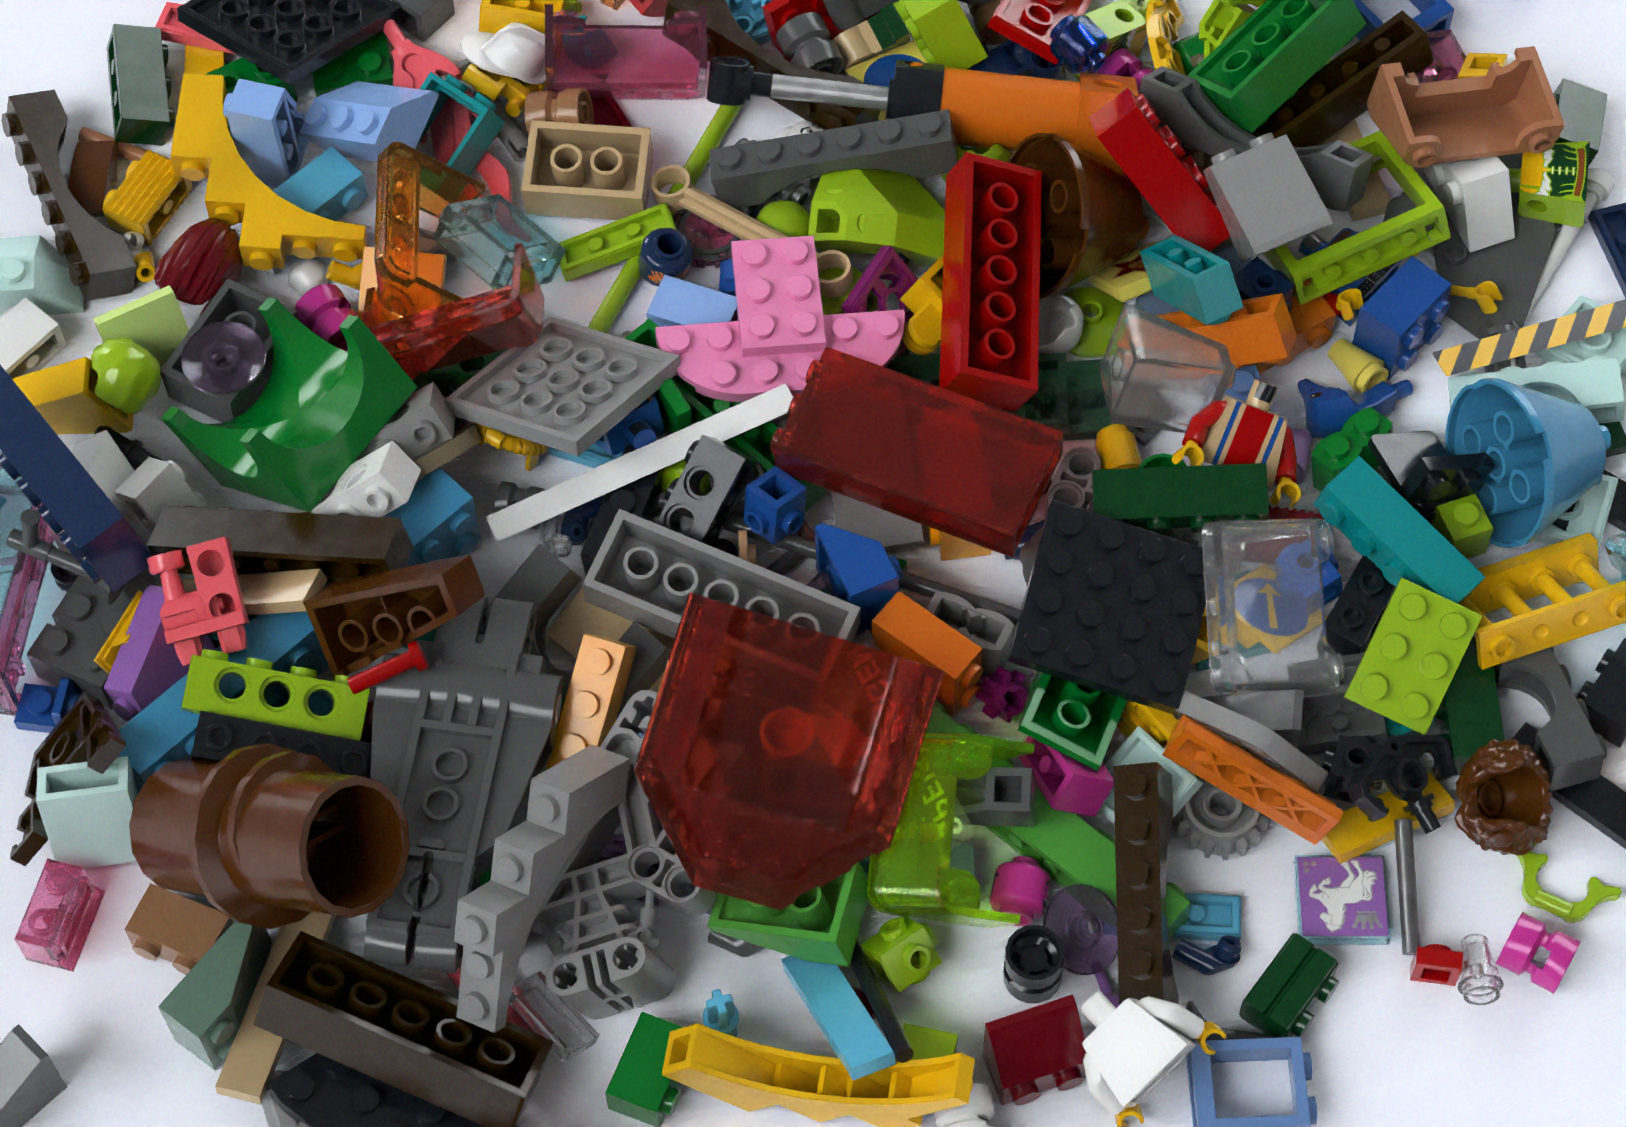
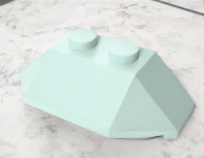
[0,235,85,318]

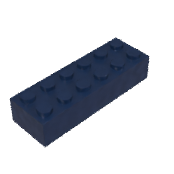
[0,365,152,593]

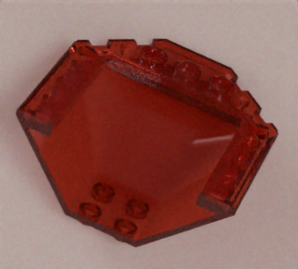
[634,592,945,910]

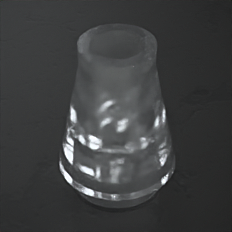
[1457,934,1504,1005]

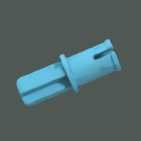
[703,989,739,1037]

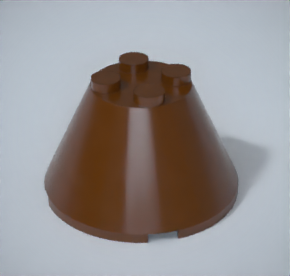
[1007,133,1149,298]

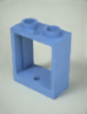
[1186,1037,1317,1127]

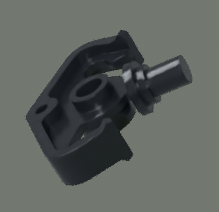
[1348,735,1458,834]

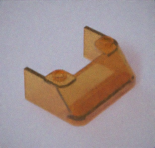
[374,142,486,345]

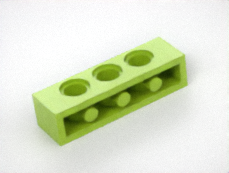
[180,649,370,741]

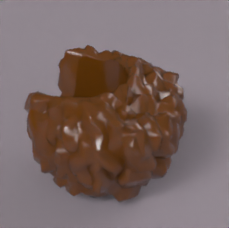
[1454,739,1554,856]

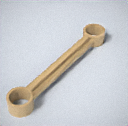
[650,165,854,298]

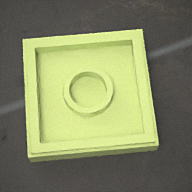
[93,285,189,370]

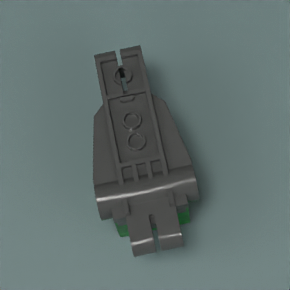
[364,596,565,974]

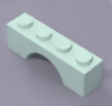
[1448,356,1625,424]

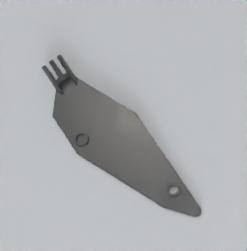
[1433,153,1555,373]

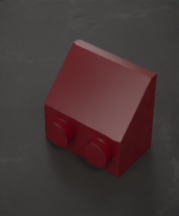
[982,994,1086,1105]

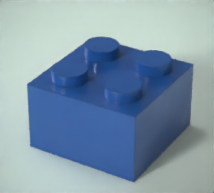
[1352,256,1452,380]

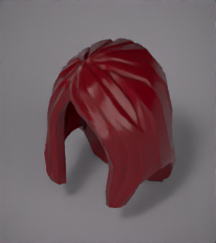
[154,218,243,315]

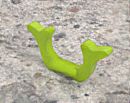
[1516,851,1622,923]

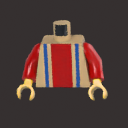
[1172,379,1301,509]

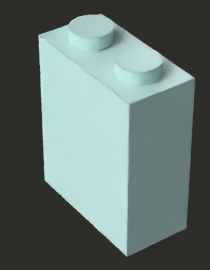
[36,756,139,872]

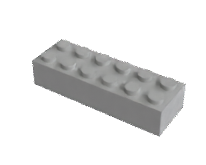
[582,509,861,701]

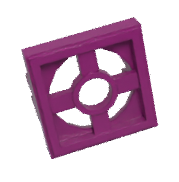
[841,246,918,363]

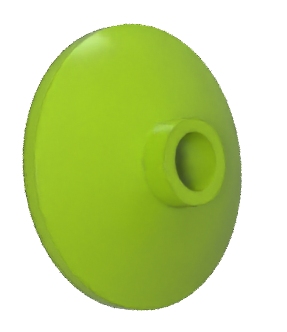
[1063,287,1131,358]

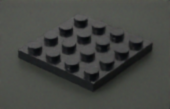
[177,0,401,85]
[1007,500,1218,715]

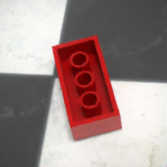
[1089,87,1230,252]

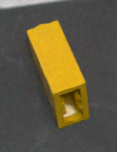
[12,357,134,435]

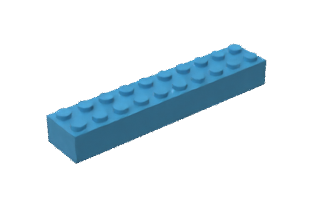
[117,467,481,792]

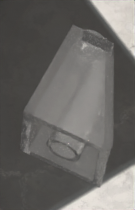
[1099,305,1236,433]

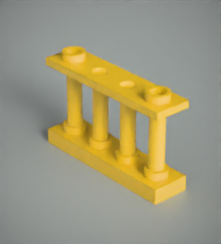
[1460,533,1626,670]

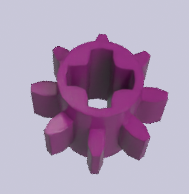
[975,665,1029,723]

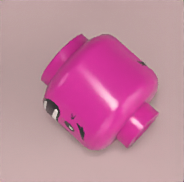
[989,856,1052,927]

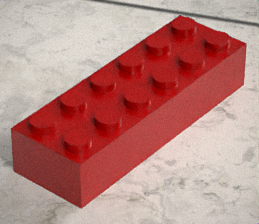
[939,152,1042,411]

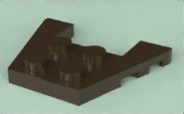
[10,691,126,867]

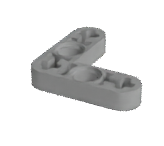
[1175,691,1329,793]

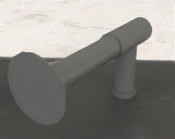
[6,509,125,604]

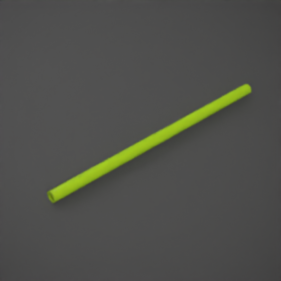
[587,105,743,333]

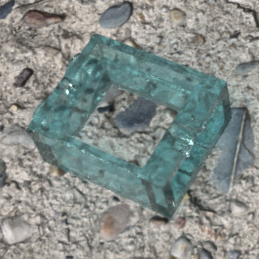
[433,194,566,294]

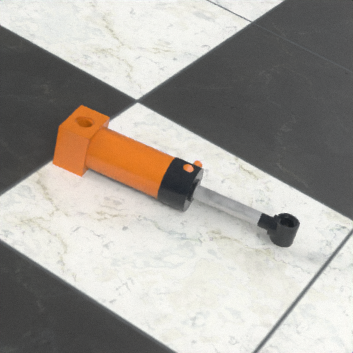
[706,56,1139,175]

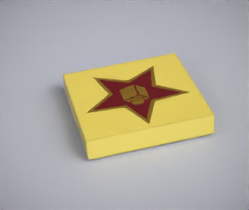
[1088,241,1159,302]

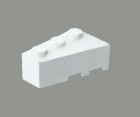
[1422,156,1515,253]

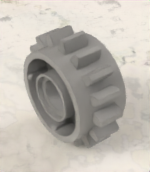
[1173,775,1269,860]

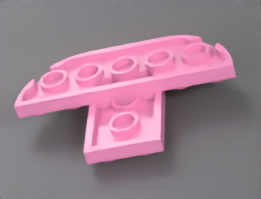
[655,236,905,402]

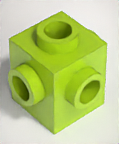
[861,915,943,993]

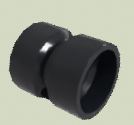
[1003,925,1065,1003]

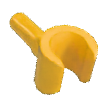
[1449,281,1503,314]

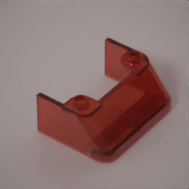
[362,243,545,380]

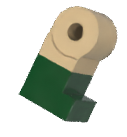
[833,2,911,69]

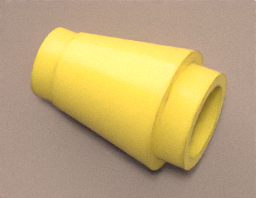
[1328,338,1388,393]

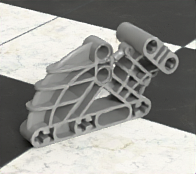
[531,690,735,1020]

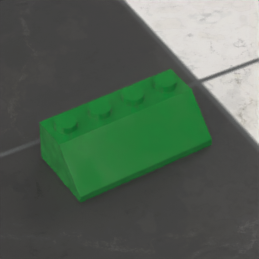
[1187,0,1366,133]

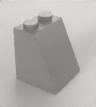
[1203,132,1333,262]

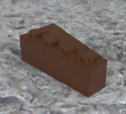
[303,554,486,678]

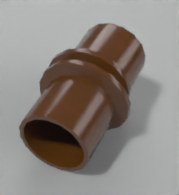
[129,743,410,929]

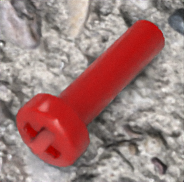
[347,640,429,695]

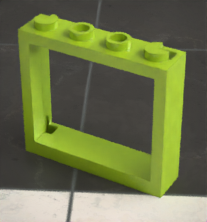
[1264,130,1451,305]

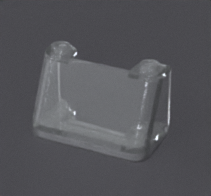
[1202,518,1345,698]

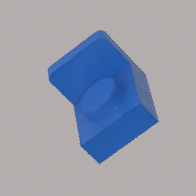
[14,678,80,733]

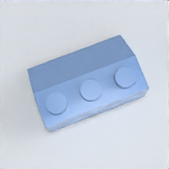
[299,81,439,167]

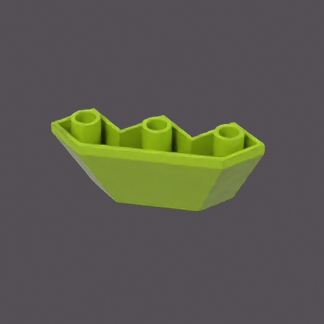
[808,169,945,267]

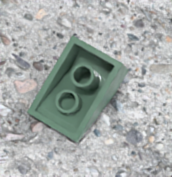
[158,922,272,1071]

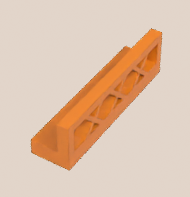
[1162,714,1344,845]

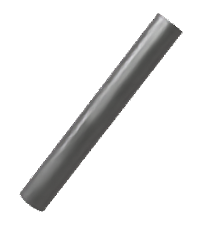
[1394,819,1420,955]

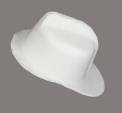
[460,22,552,84]

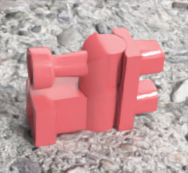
[147,536,250,666]

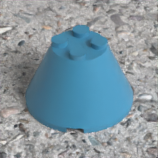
[1445,378,1611,548]

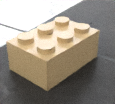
[521,120,654,220]

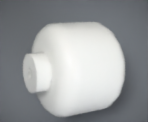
[288,257,331,296]

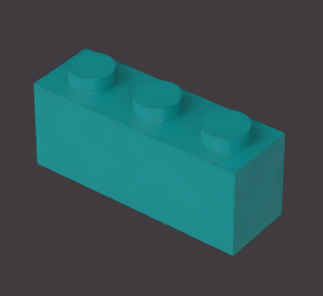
[1140,234,1243,325]

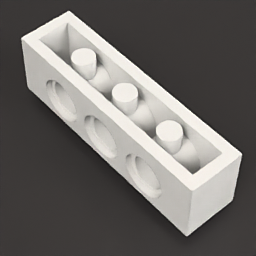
[273,440,421,517]

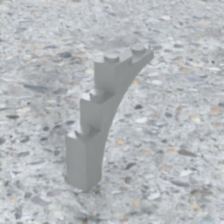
[454,745,630,1033]

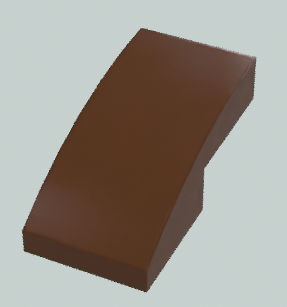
[68,141,118,217]

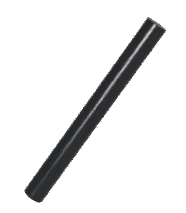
[850,939,914,1063]

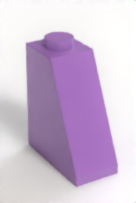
[104,585,216,722]

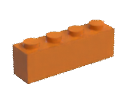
[1116,293,1297,383]

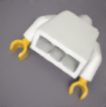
[1080,991,1227,1127]

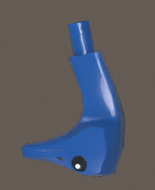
[1297,378,1413,439]

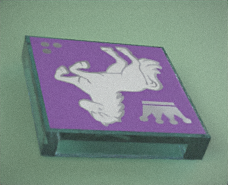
[1293,855,1391,945]

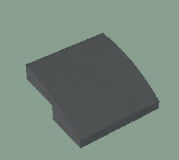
[1287,652,1388,755]

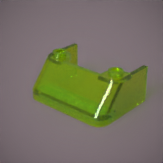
[867,733,1034,929]

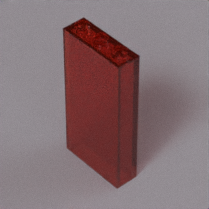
[770,346,1063,558]

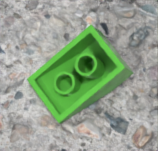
[707,845,871,967]

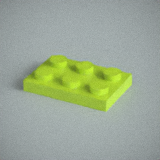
[1343,577,1483,735]

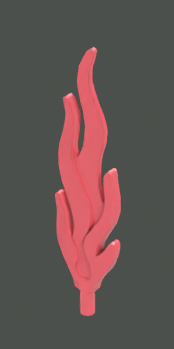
[383,19,535,242]

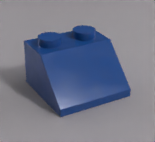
[815,523,903,636]

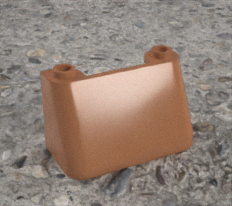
[1367,46,1565,168]

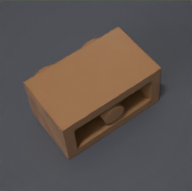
[124,883,233,975]

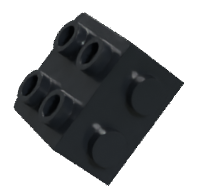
[1368,431,1495,504]

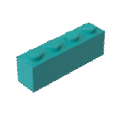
[1313,456,1485,605]

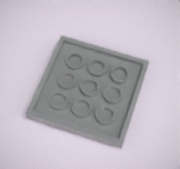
[444,316,681,456]

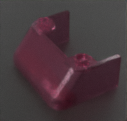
[545,4,708,100]

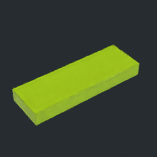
[553,202,677,282]

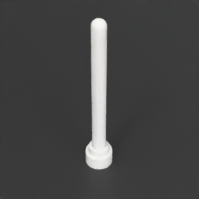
[1525,168,1615,322]

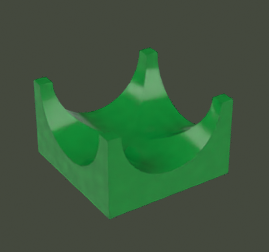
[160,297,417,512]

